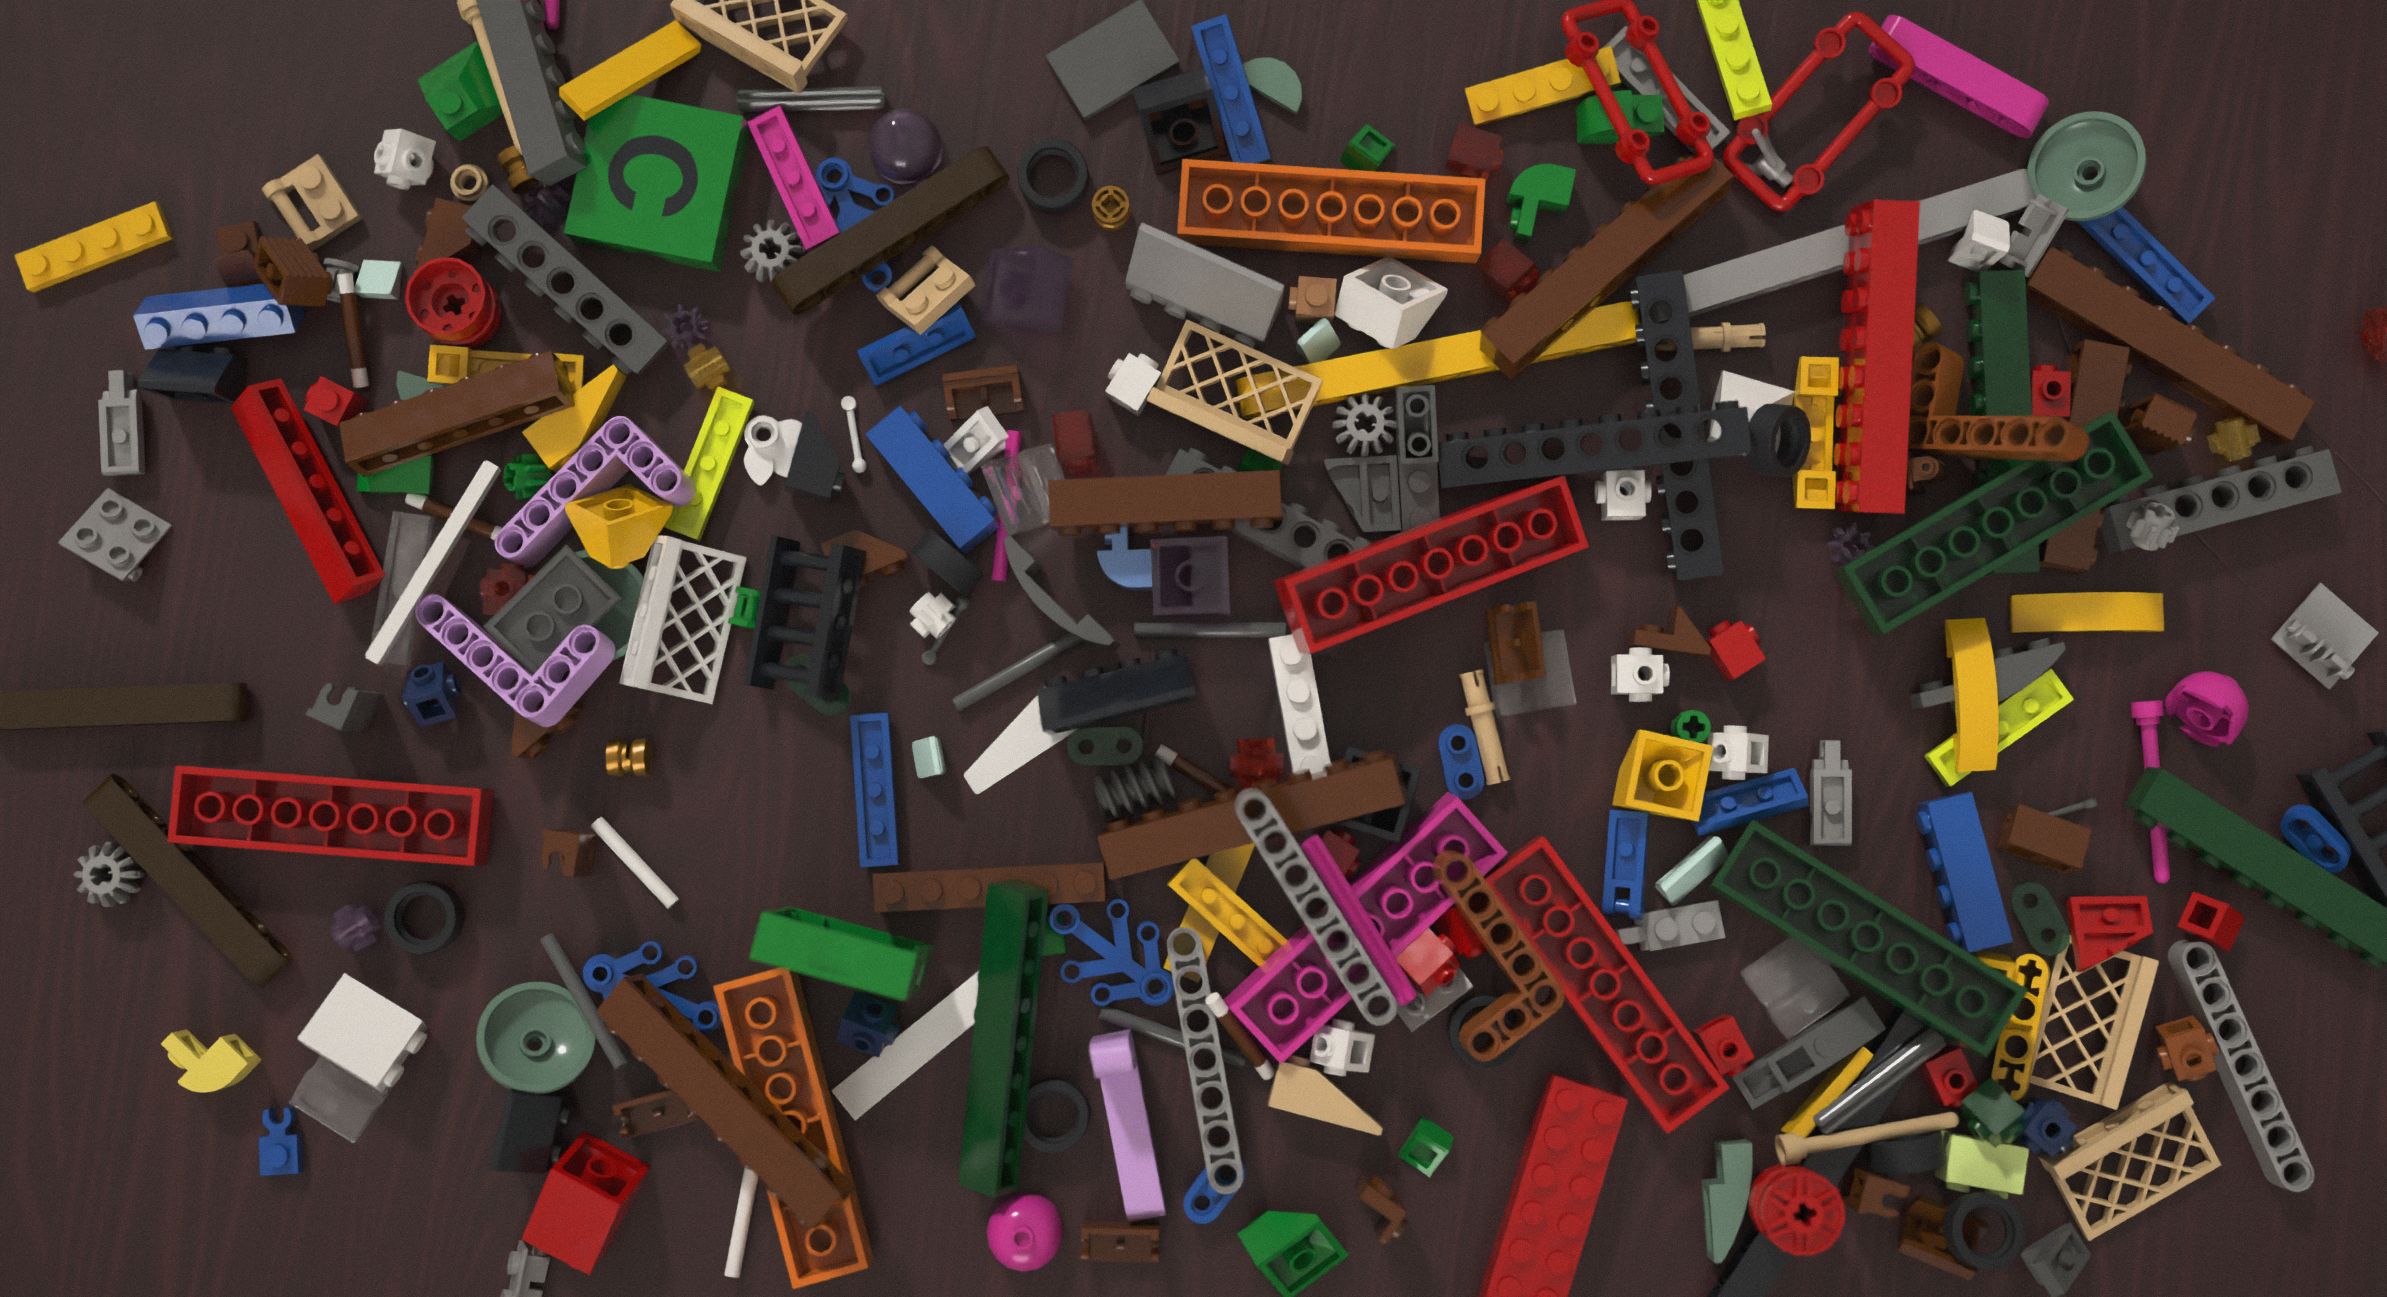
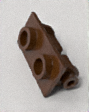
[1906,451,1949,494]

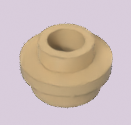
[450,164,489,202]

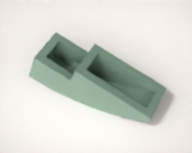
[1701,1138,1753,1263]

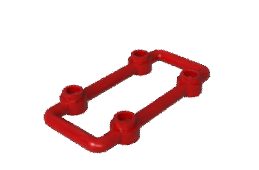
[1561,0,1714,185]
[1723,11,1915,212]

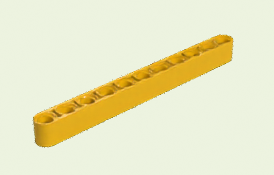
[1235,301,1642,419]

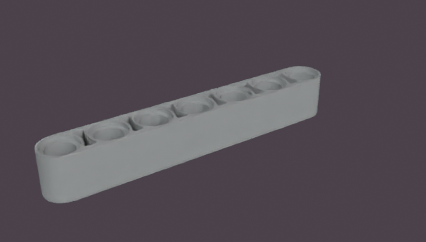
[1234,788,1397,1025]
[1167,927,1243,1194]
[2168,940,2314,1192]

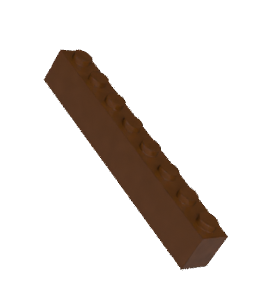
[1479,151,1734,380]
[2025,246,2315,446]
[1097,749,1408,880]
[596,973,856,1230]

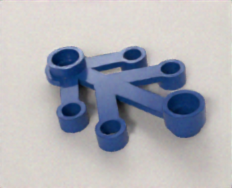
[815,158,896,293]
[1049,898,1174,1006]
[583,941,723,1033]

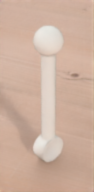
[841,396,867,473]

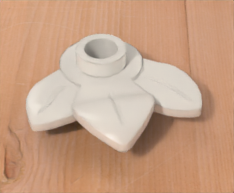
[744,416,802,486]

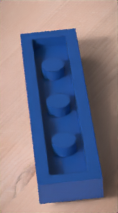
[1191,14,1272,164]
[2076,206,2215,325]
[850,713,900,868]

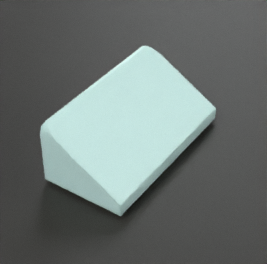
[1654,836,1728,906]

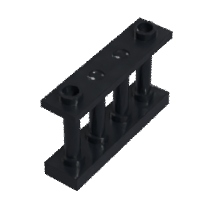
[744,535,867,701]
[2296,729,2387,908]

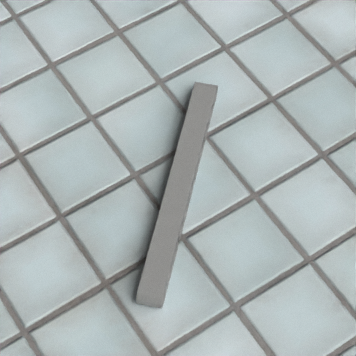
[1650,169,2036,324]

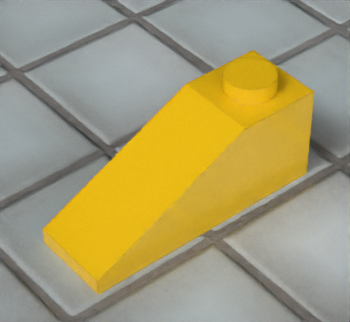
[522,364,627,472]

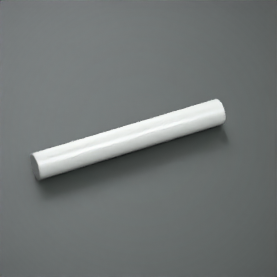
[590,817,679,909]
[724,1168,759,1278]

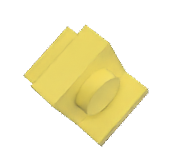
[161,1029,262,1093]

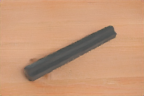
[737,86,885,112]
[1813,1028,1946,1135]

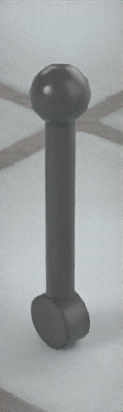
[922,595,970,665]
[2047,798,2098,817]

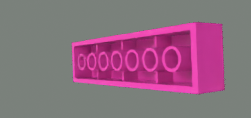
[1224,792,1508,1064]

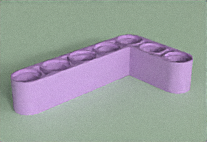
[495,416,696,568]
[415,594,615,727]
[1089,1029,1166,1223]

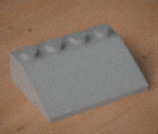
[1125,223,1284,349]

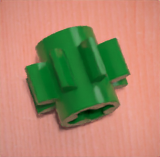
[503,454,551,499]

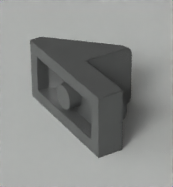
[2021,1222,2091,1297]

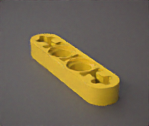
[1991,954,2050,1101]

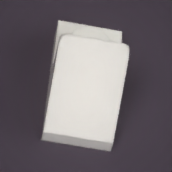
[1947,210,2010,272]
[943,406,1009,475]

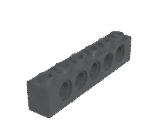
[461,184,670,376]
[2100,446,2342,554]
[1166,448,1372,570]

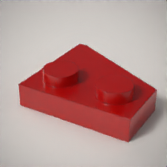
[2066,896,2153,972]

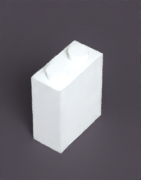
[297,973,428,1093]

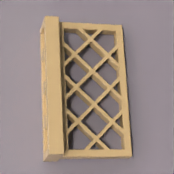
[670,0,848,94]
[1146,319,1324,465]
[2022,933,2159,1110]
[2038,1081,2221,1241]

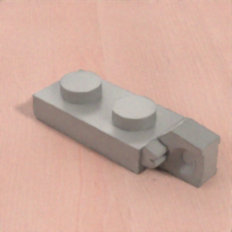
[98,370,145,476]
[1810,740,1852,846]
[1615,900,1725,951]

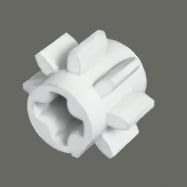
[909,592,956,639]

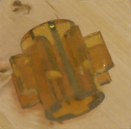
[683,343,731,392]
[2207,416,2261,461]

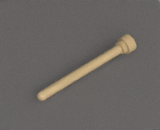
[457,0,522,155]
[1775,1112,1959,1166]

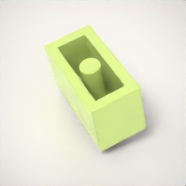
[1934,1130,2029,1199]

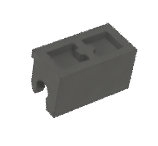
[305,683,383,733]

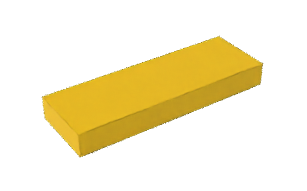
[1781,1046,1873,1138]

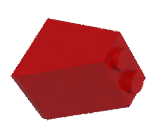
[521,1131,651,1275]

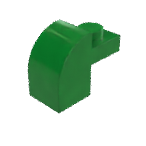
[1575,90,1664,144]
[1505,164,1576,244]

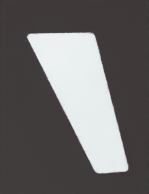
[964,687,1079,794]

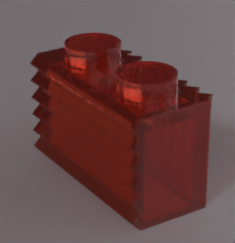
[1052,410,1098,475]

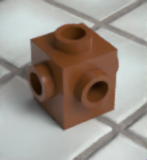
[2155,1015,2219,1081]

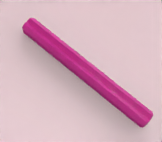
[1301,835,1417,1006]

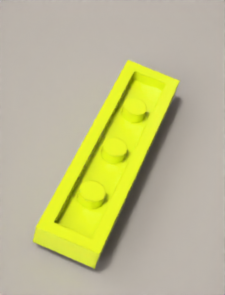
[1695,0,1772,121]
[664,387,755,541]
[1924,668,2074,787]

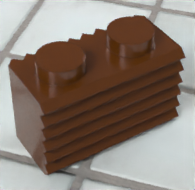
[253,235,333,307]
[2120,393,2197,456]

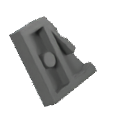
[1323,455,1401,534]

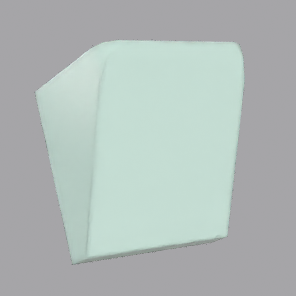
[355,260,403,300]
[1296,318,1340,364]
[912,736,946,779]

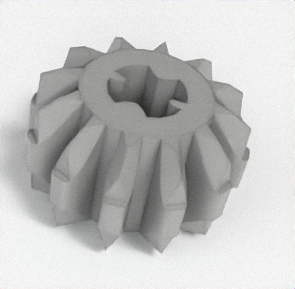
[740,220,806,283]
[1332,393,1396,457]
[73,842,146,907]

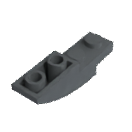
[1396,385,1440,532]
[1909,637,2066,715]
[1732,995,1886,1110]

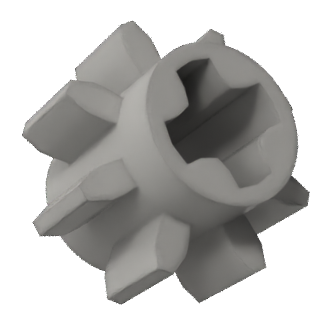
[2125,502,2180,551]

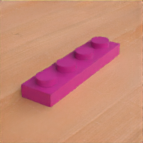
[747,105,841,253]

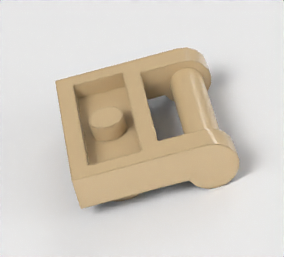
[262,154,363,251]
[876,245,975,335]

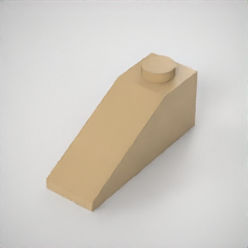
[1267,1054,1383,1136]

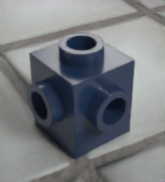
[401,661,462,727]
[836,991,900,1058]
[2018,1097,2077,1157]

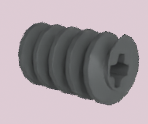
[1094,756,1178,822]

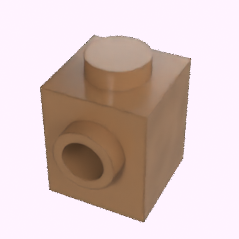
[1288,276,1337,325]

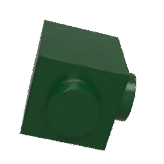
[1961,1077,2025,1148]

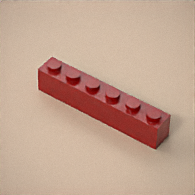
[230,378,386,605]

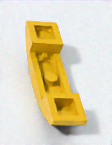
[427,345,585,394]
[1792,356,1839,510]
[2009,592,2164,633]
[1945,618,1999,772]

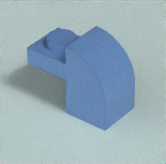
[1097,527,1160,591]

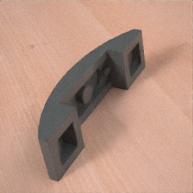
[1004,535,1121,650]

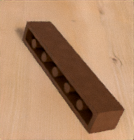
[2039,339,2132,574]
[339,351,575,477]
[1048,470,1281,537]
[873,862,1107,913]

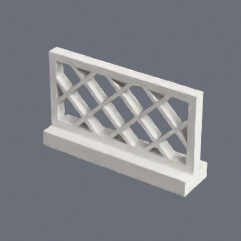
[619,535,747,704]

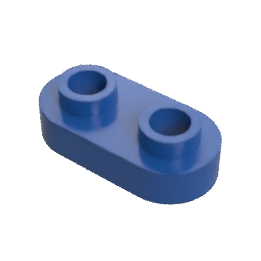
[1437,724,1484,800]
[2280,805,2351,873]
[1183,1160,1245,1224]

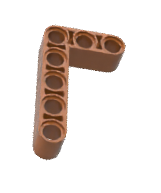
[1908,342,2089,461]
[1433,850,1564,1061]

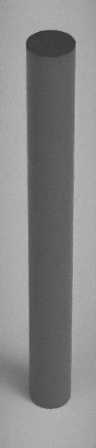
[1134,622,1286,638]
[952,632,1085,712]
[540,933,629,1070]
[1098,1005,1247,1069]

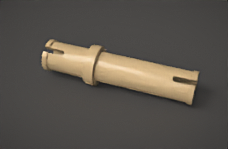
[1655,322,1766,352]
[1459,669,1511,785]

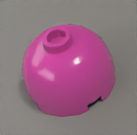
[2165,671,2249,747]
[986,1191,1064,1272]

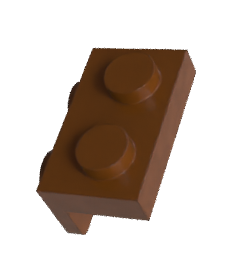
[1355,1174,1408,1244]
[1897,1195,1989,1280]

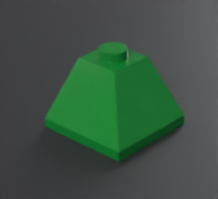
[418,40,503,142]
[1237,1211,1350,1297]

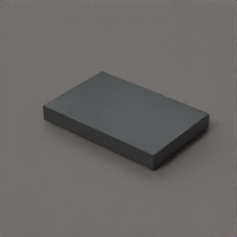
[1045,0,1180,122]
[483,545,623,675]

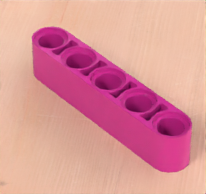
[1869,15,2049,138]

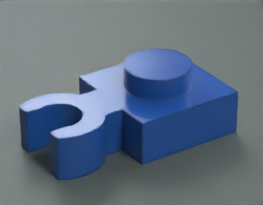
[258,1106,304,1176]

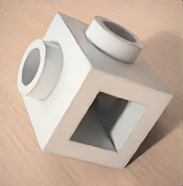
[374,129,436,190]
[1594,467,1651,521]
[1611,648,1669,702]
[1707,725,1769,780]
[1309,1018,1375,1076]

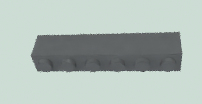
[477,0,587,186]

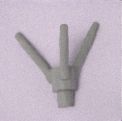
[1716,128,1792,188]

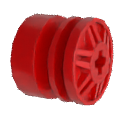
[405,257,502,350]
[1748,1163,1845,1256]

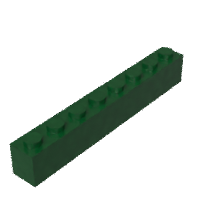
[1964,270,2040,576]
[2123,767,2387,970]
[958,879,1049,1198]

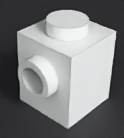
[1105,353,1162,416]

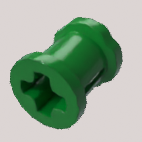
[728,586,761,630]
[1670,710,1711,743]

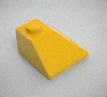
[564,484,673,569]
[1612,729,1713,821]

